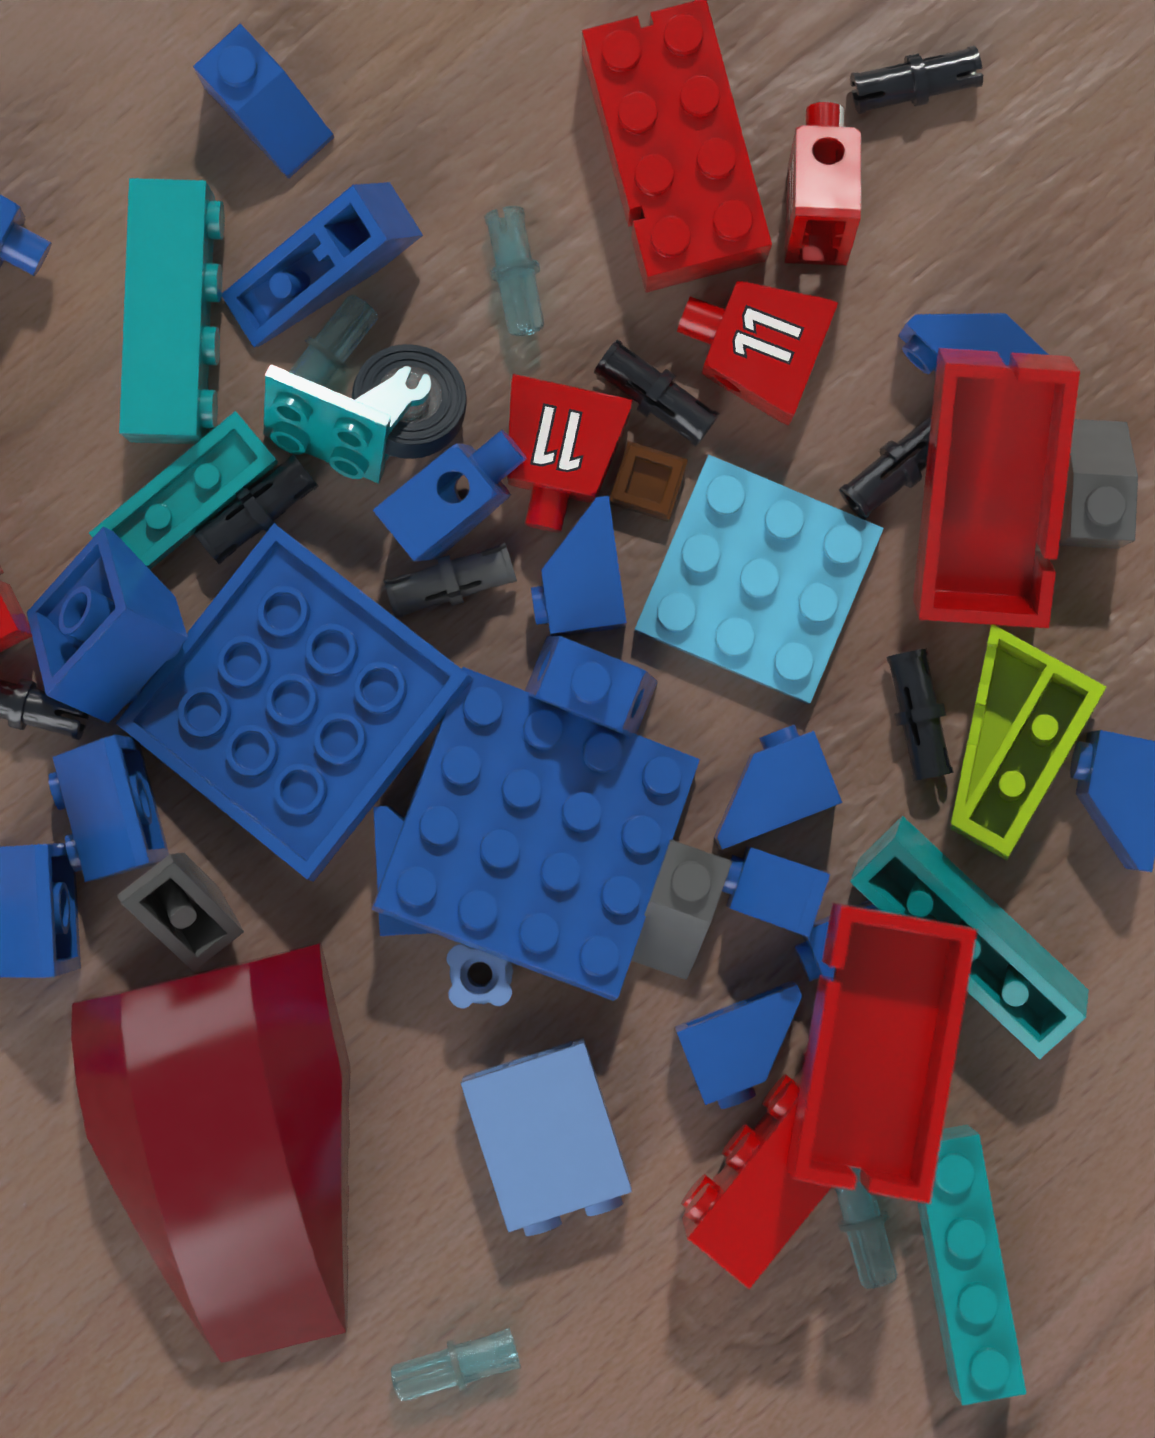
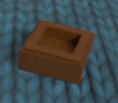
[609,441,688,522]

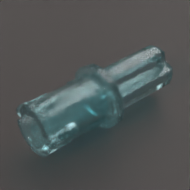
[484,206,544,336]
[288,295,378,387]
[835,1167,897,1289]
[391,1328,521,1401]

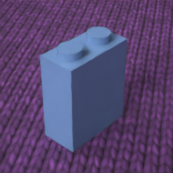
[461,1037,632,1236]

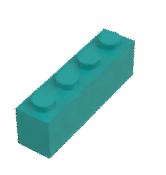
[119,178,225,445]
[850,816,1089,1059]
[917,1124,1027,1406]

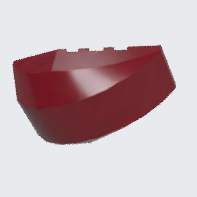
[71,943,351,1363]

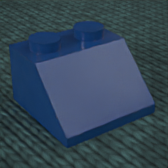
[27,526,188,723]
[49,735,169,882]
[0,843,81,978]

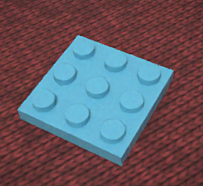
[634,454,884,704]

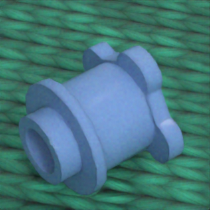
[446,944,513,1008]

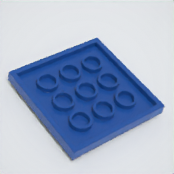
[116,523,473,882]
[371,667,700,1001]

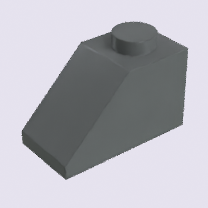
[1059,419,1138,549]
[631,840,732,980]
[117,853,244,972]

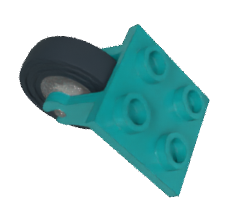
[263,344,467,484]

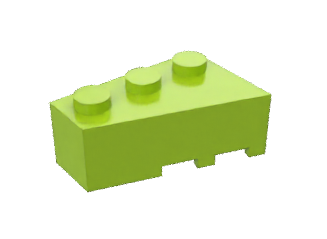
[951,625,1106,861]

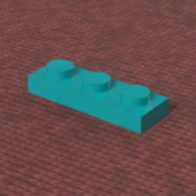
[89,411,279,570]

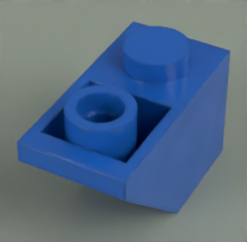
[898,313,1049,374]

